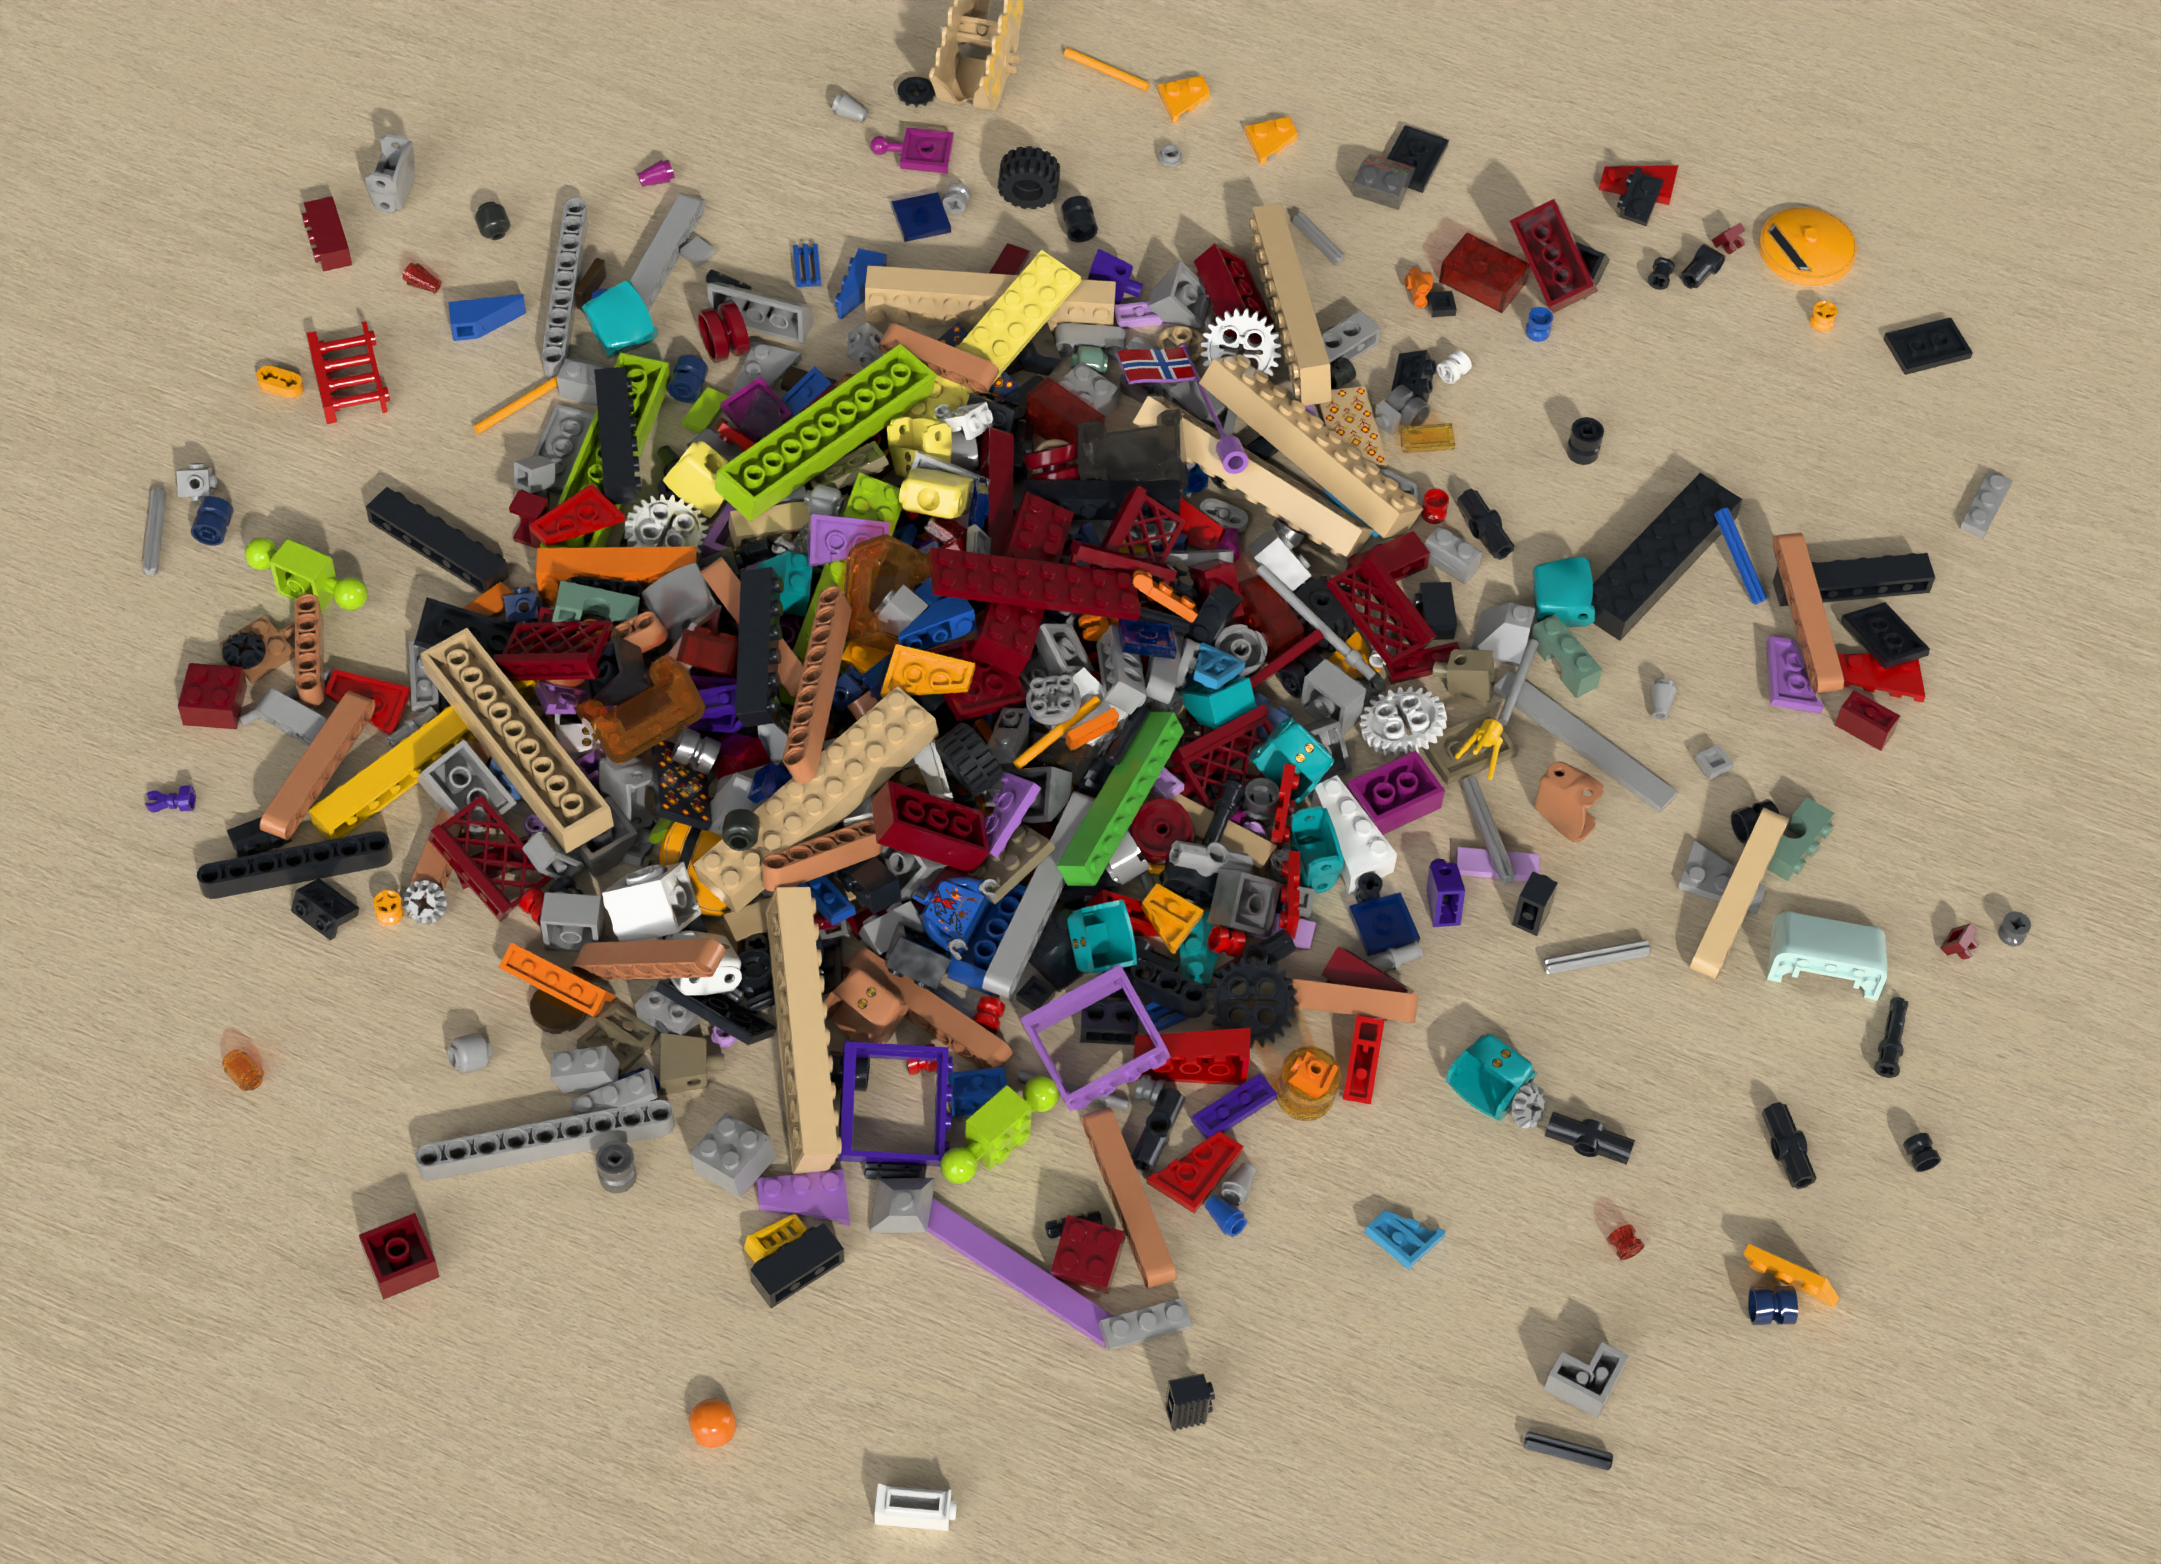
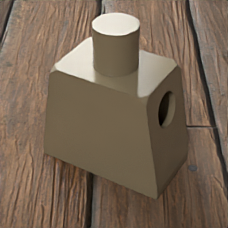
[1433,649,1495,702]
[660,1033,725,1095]

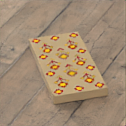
[1318,386,1387,469]

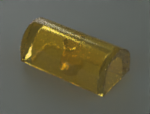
[1401,423,1456,453]

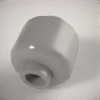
[804,484,845,517]
[447,1033,493,1073]

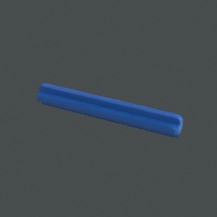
[1715,508,1767,605]

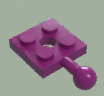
[870,127,954,174]
[720,376,792,442]

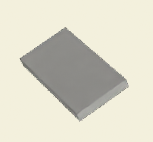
[533,404,595,495]

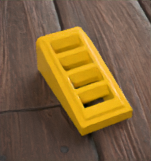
[744,1213,808,1263]

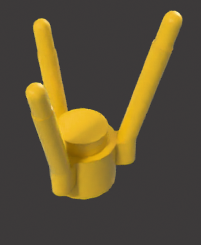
[1455,719,1503,780]

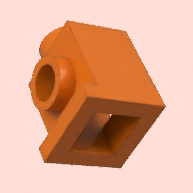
[1288,1051,1339,1099]

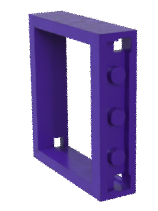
[838,1041,953,1167]

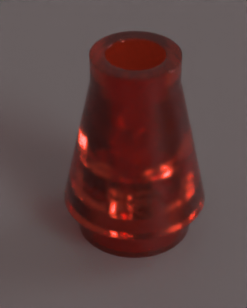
[402,262,442,294]

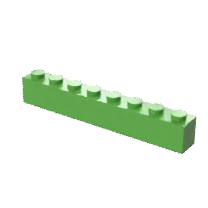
[1056,712,1184,886]

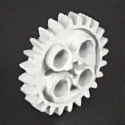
[1201,308,1282,376]
[624,494,709,560]
[1360,687,1447,757]

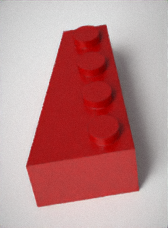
[1133,1028,1250,1085]

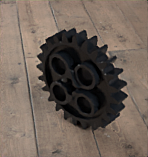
[1206,956,1299,1049]

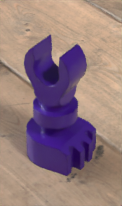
[145,785,196,812]

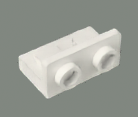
[939,402,993,440]

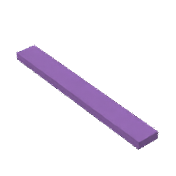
[927,1198,1114,1348]

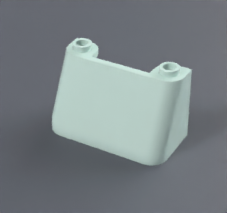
[1767,910,1888,1000]

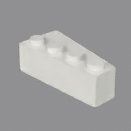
[1311,775,1397,895]

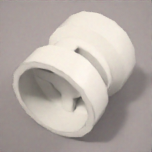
[1436,350,1472,384]

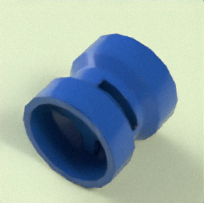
[1525,307,1553,342]

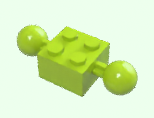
[244,537,368,612]
[940,1075,1060,1184]

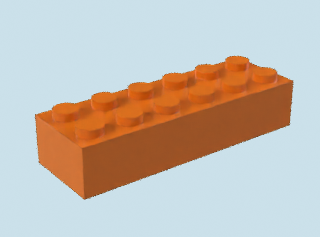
[536,547,698,606]

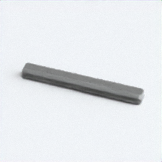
[1462,776,1515,884]

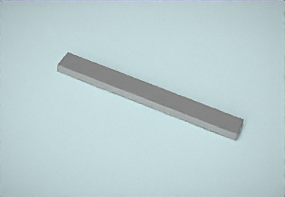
[1493,670,1677,813]

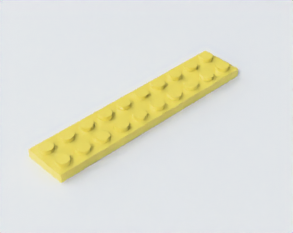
[899,250,1081,434]

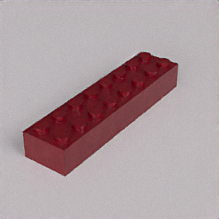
[969,492,1074,677]

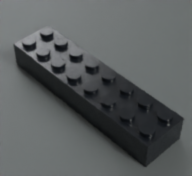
[1580,473,1742,641]

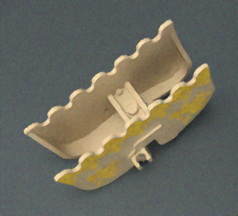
[929,0,1024,112]

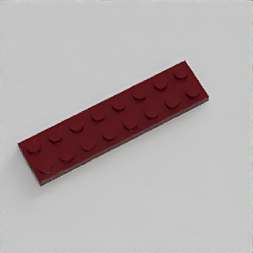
[928,547,1141,621]

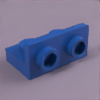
[948,1067,1007,1117]

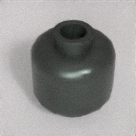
[475,202,511,240]
[722,809,760,851]

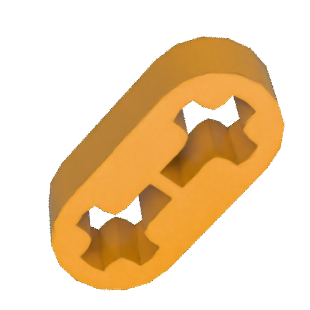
[256,365,304,398]

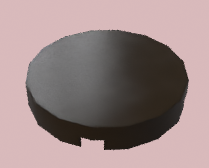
[530,989,587,1034]

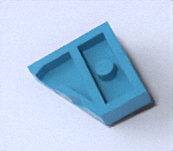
[1193,642,1246,690]
[1364,1210,1446,1270]

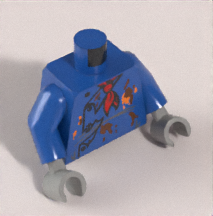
[912,877,1000,960]

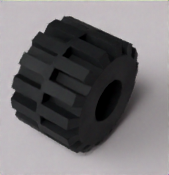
[1286,576,1356,654]

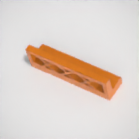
[498,943,616,1018]

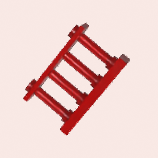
[306,321,390,424]

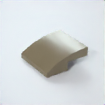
[576,1003,659,1077]

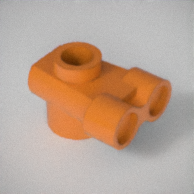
[1404,268,1433,308]

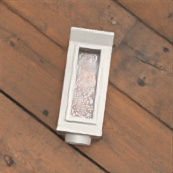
[875,1484,957,1531]

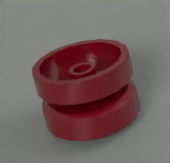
[697,300,750,363]
[1023,442,1086,480]
[1131,798,1197,866]

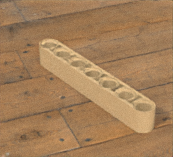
[1690,808,1789,980]

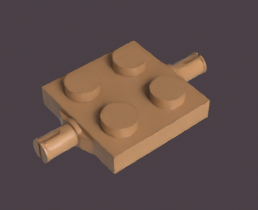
[220,615,295,684]

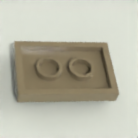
[809,441,889,489]
[1422,711,1518,785]
[964,823,1056,904]

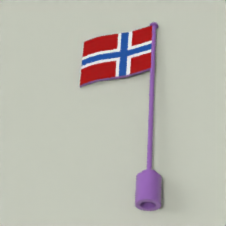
[1116,344,1248,474]

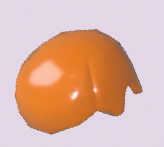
[689,1398,737,1448]

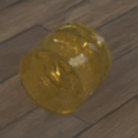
[1275,1046,1341,1121]

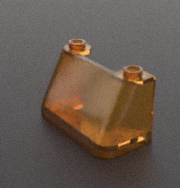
[844,533,930,652]
[574,654,705,764]

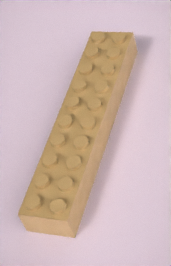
[1249,203,1331,406]
[865,266,1116,334]
[1199,355,1423,538]
[1133,396,1374,558]
[420,628,614,853]
[693,686,939,914]
[766,887,842,1175]

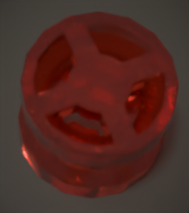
[1608,1224,1645,1260]

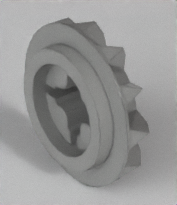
[402,880,447,925]
[1512,1083,1547,1129]

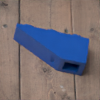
[834,248,887,319]
[448,294,526,341]
[898,597,977,651]

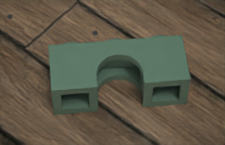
[552,581,640,627]
[1531,614,1602,698]
[1767,797,1835,882]

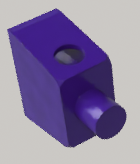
[1087,249,1143,304]
[1426,859,1465,927]

